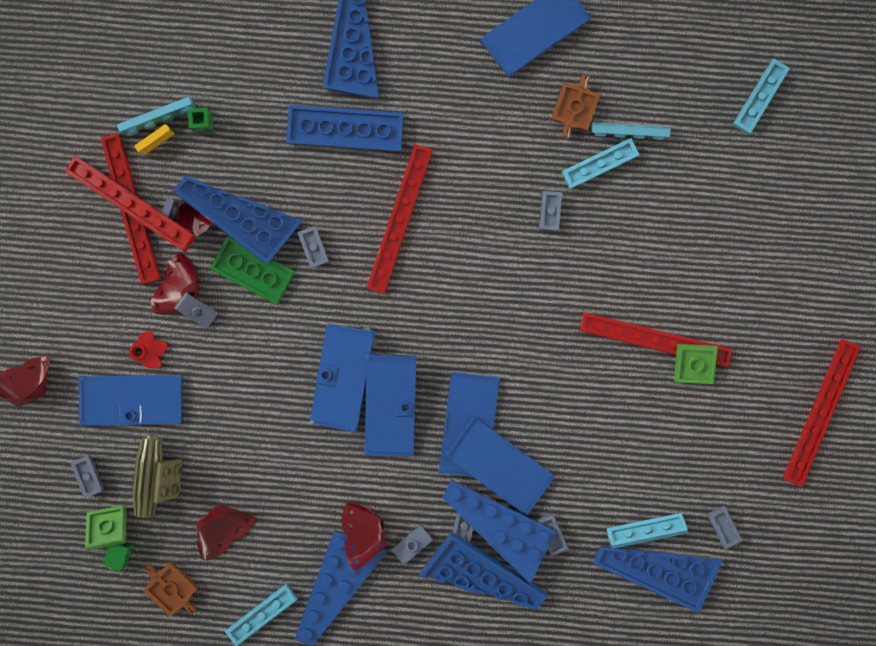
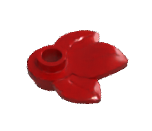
[129,331,168,369]

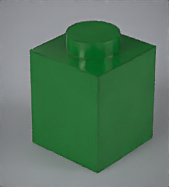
[188,108,214,133]
[103,542,134,571]

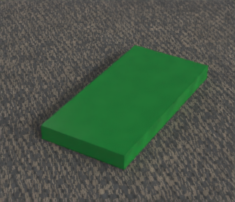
[210,236,295,305]

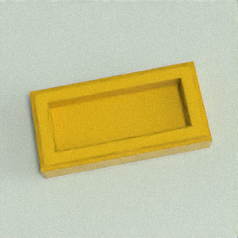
[134,125,175,155]

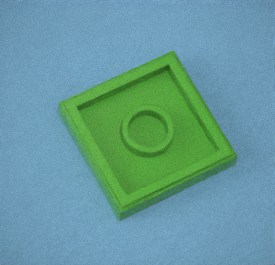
[674,344,718,384]
[85,505,127,551]

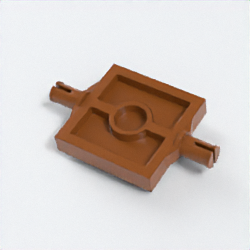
[551,75,600,139]
[143,561,199,617]

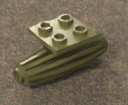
[132,434,183,518]

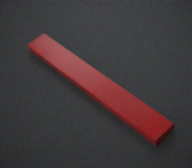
[100,133,162,285]
[366,144,433,294]
[65,156,197,252]
[579,312,732,367]
[782,339,861,487]

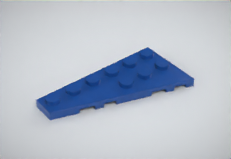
[322,0,379,99]
[173,176,303,265]
[443,480,556,584]
[294,530,388,646]
[419,532,547,610]
[593,545,723,613]

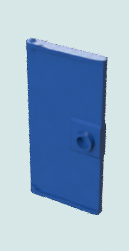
[480,0,591,78]
[309,323,375,433]
[364,353,416,456]
[439,372,500,477]
[78,374,183,426]
[444,416,555,516]

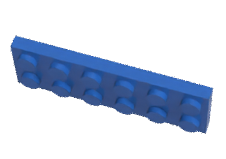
[286,105,404,152]

